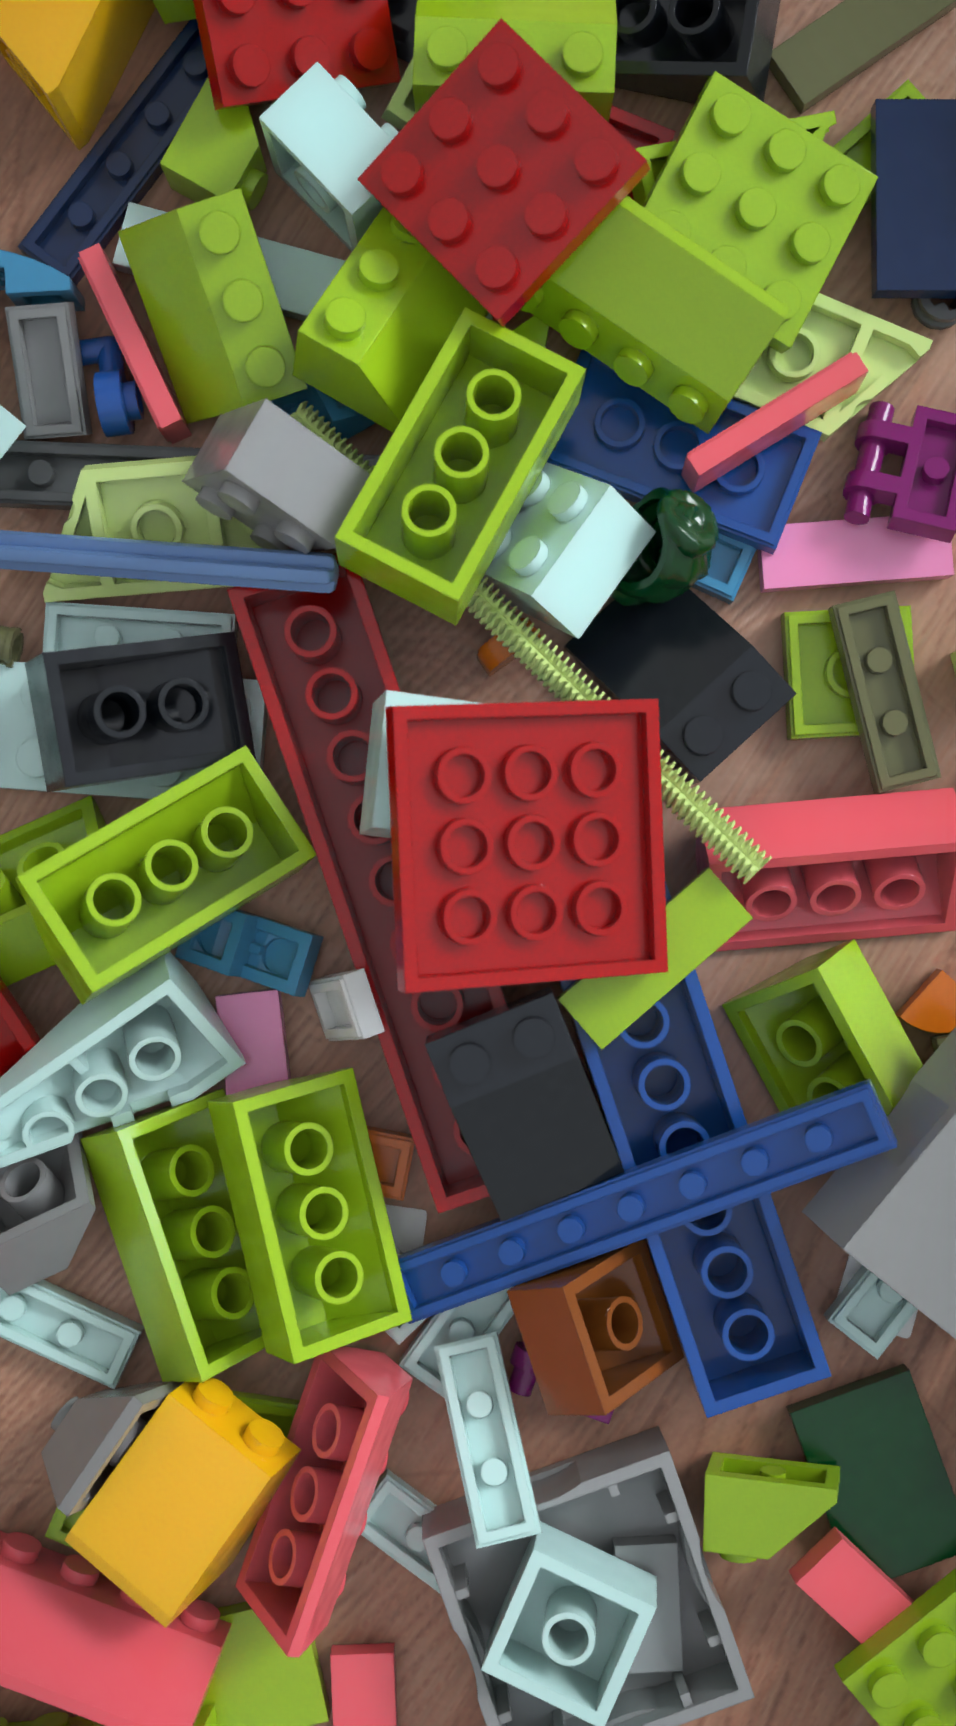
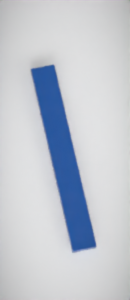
[397,1078,897,1324]

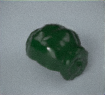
[610,487,719,606]

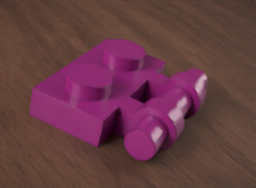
[843,401,956,543]

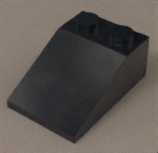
[615,0,781,104]
[564,589,797,785]
[25,632,256,792]
[425,987,624,1222]

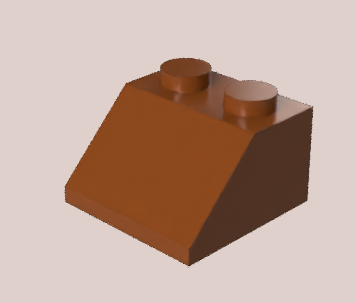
[507,1239,684,1416]

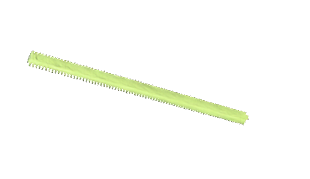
[290,401,772,885]

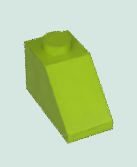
[160,78,268,210]
[703,1452,840,1563]

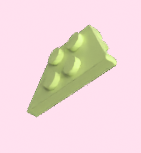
[733,293,933,442]
[43,455,262,603]

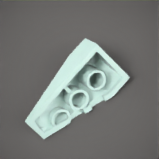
[0,952,246,1168]

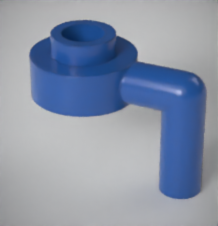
[79,336,144,438]

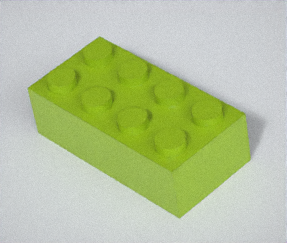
[334,307,586,626]

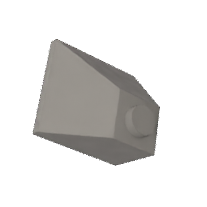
[0,1132,96,1296]
[41,1381,184,1517]

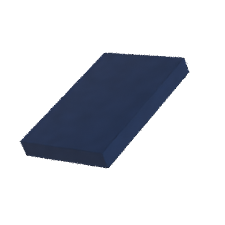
[871,99,956,299]

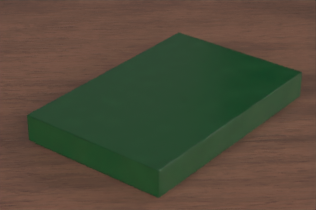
[786,1364,956,1579]

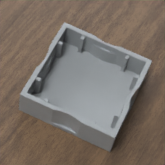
[802,1027,956,1339]
[422,1426,755,1726]

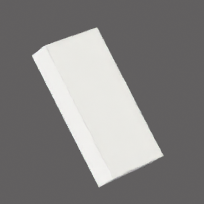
[309,968,385,1041]

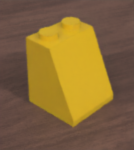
[0,0,156,150]
[64,1377,301,1628]

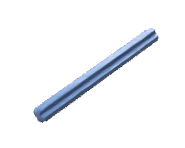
[0,530,339,593]

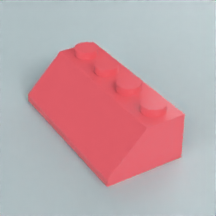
[696,787,956,952]
[235,1346,413,1657]
[0,1531,232,1726]

